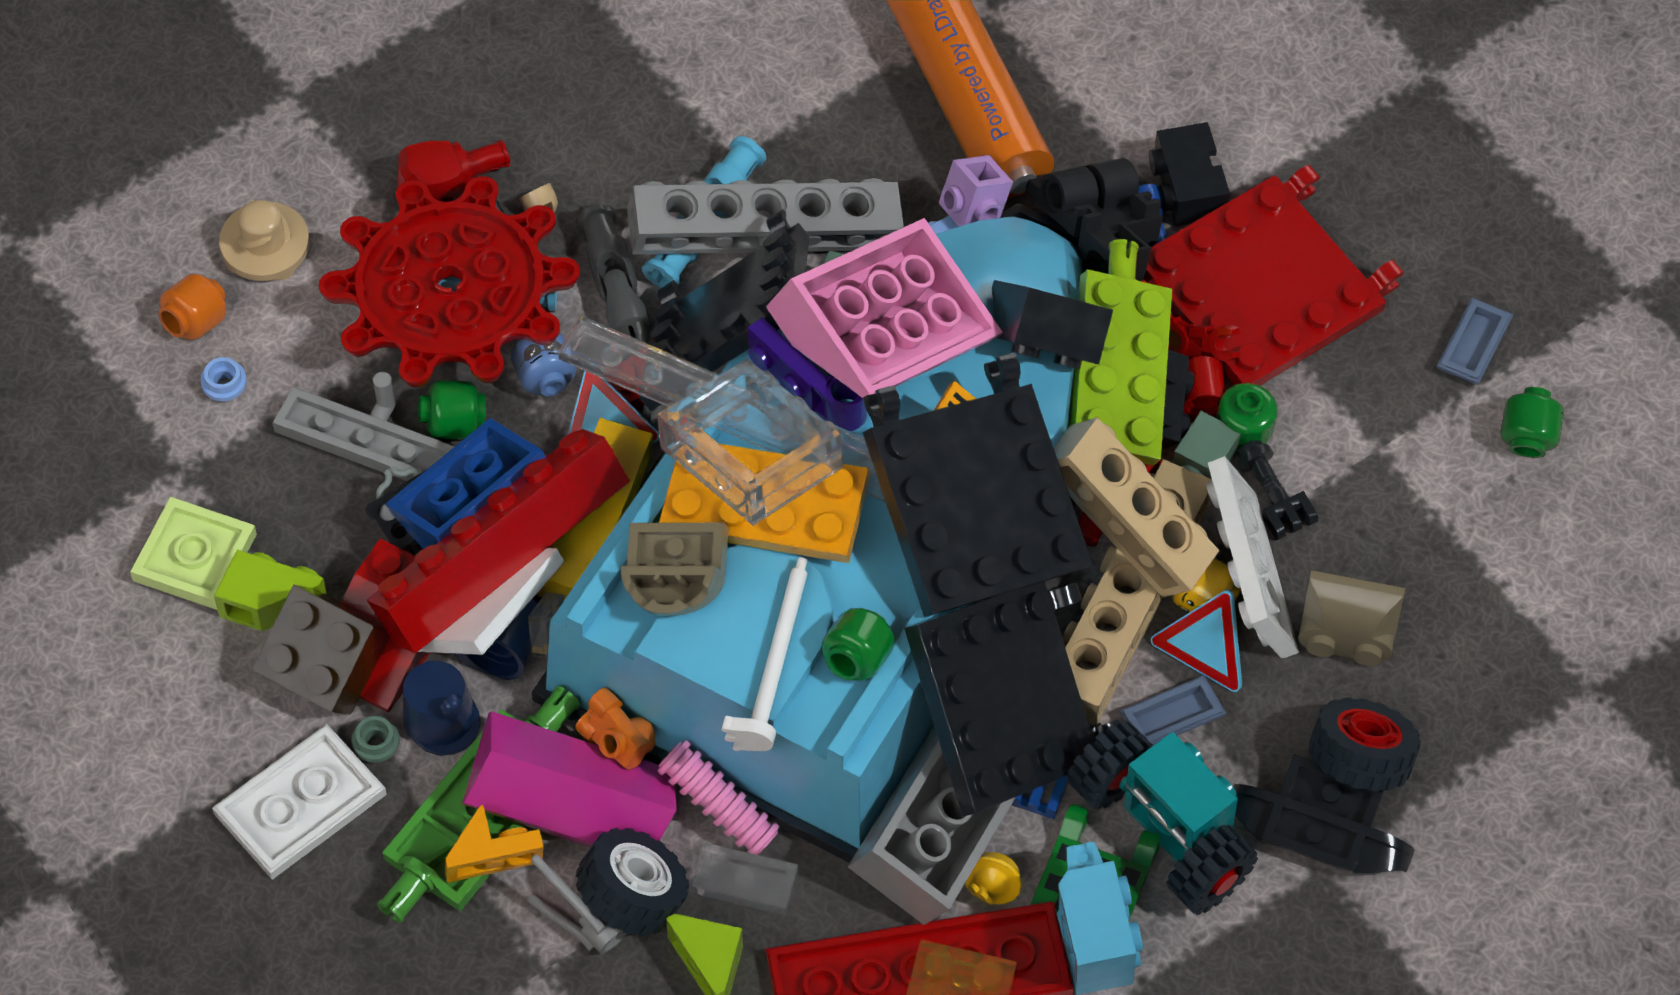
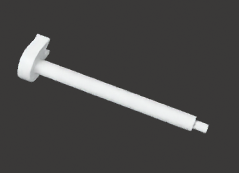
[721,557,808,751]

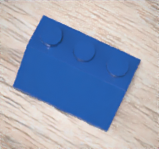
[385,418,546,549]

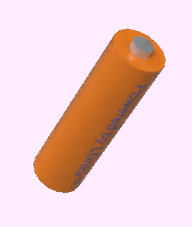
[886,0,1054,200]

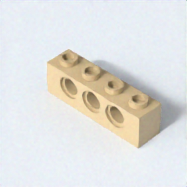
[1054,417,1219,597]

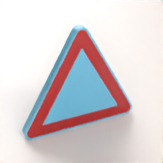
[568,367,660,443]
[1151,590,1242,692]

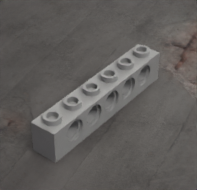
[627,178,904,255]

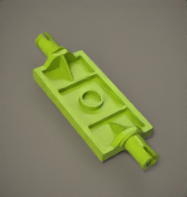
[1069,239,1172,465]

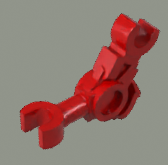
[1141,277,1240,361]

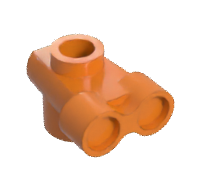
[575,687,655,770]

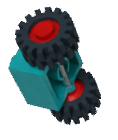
[1067,721,1258,915]

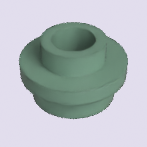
[351,716,400,763]

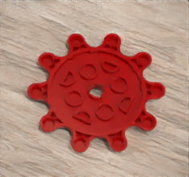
[318,176,580,388]

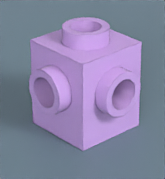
[939,155,1013,227]

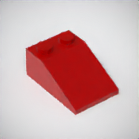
[341,538,431,713]

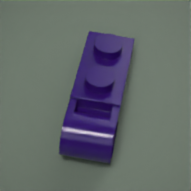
[748,317,867,432]

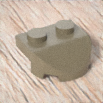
[621,522,729,616]

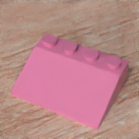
[766,218,1003,399]

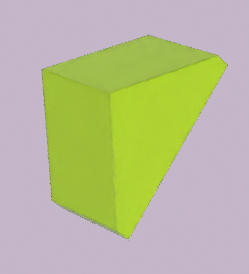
[666,913,743,995]

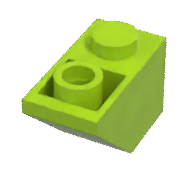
[214,549,327,631]

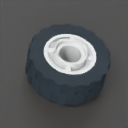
[575,828,689,936]

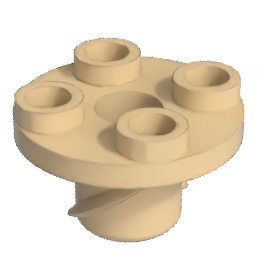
[219,200,310,281]

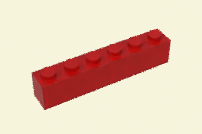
[367,429,630,654]

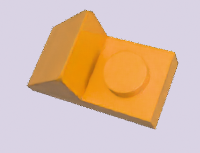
[445,804,544,883]

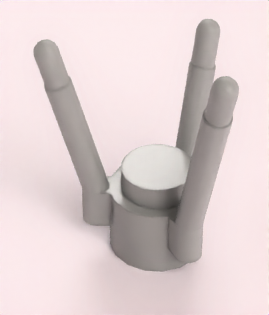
[528,855,627,954]

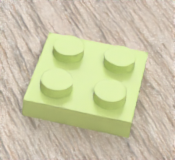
[130,497,257,610]

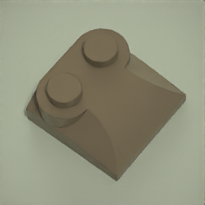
[1298,570,1405,666]

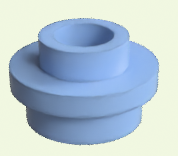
[201,357,247,402]

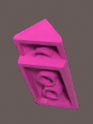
[462,711,676,848]

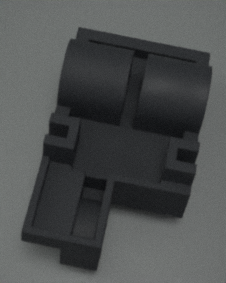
[1025,158,1163,281]

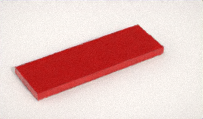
[766,901,1074,995]

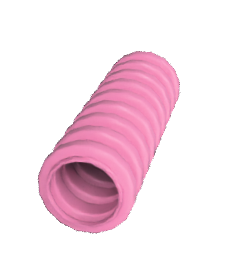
[657,740,779,858]

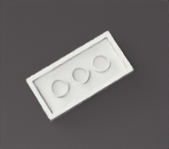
[1207,456,1299,658]

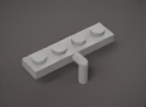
[273,372,455,481]

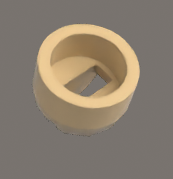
[519,183,558,213]

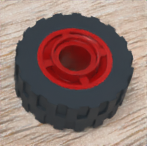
[1308,697,1421,792]

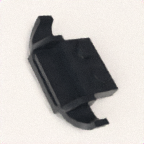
[1233,754,1415,875]

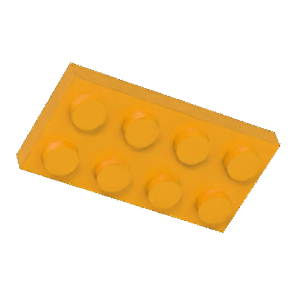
[659,438,870,563]

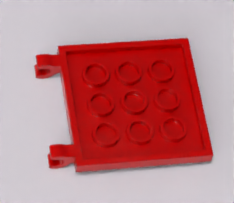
[1144,165,1404,386]

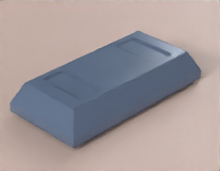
[1436,298,1513,385]
[1119,675,1226,746]

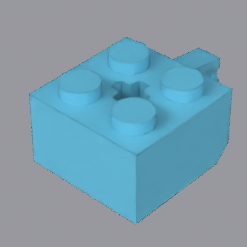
[1057,842,1143,995]

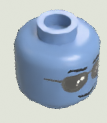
[511,333,577,397]

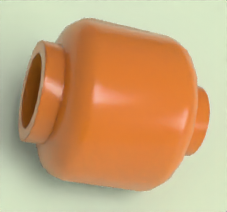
[158,273,227,340]

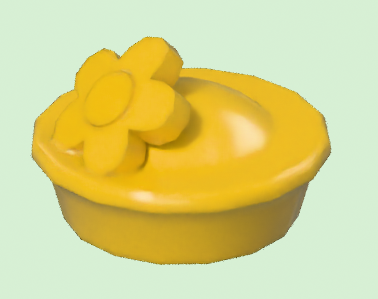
[965,852,1022,905]

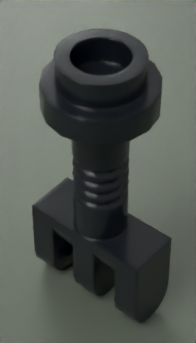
[1237,440,1318,540]

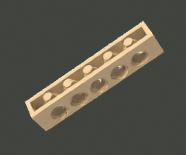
[1063,459,1212,725]

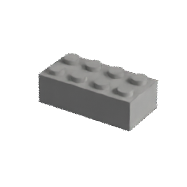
[848,726,1016,925]

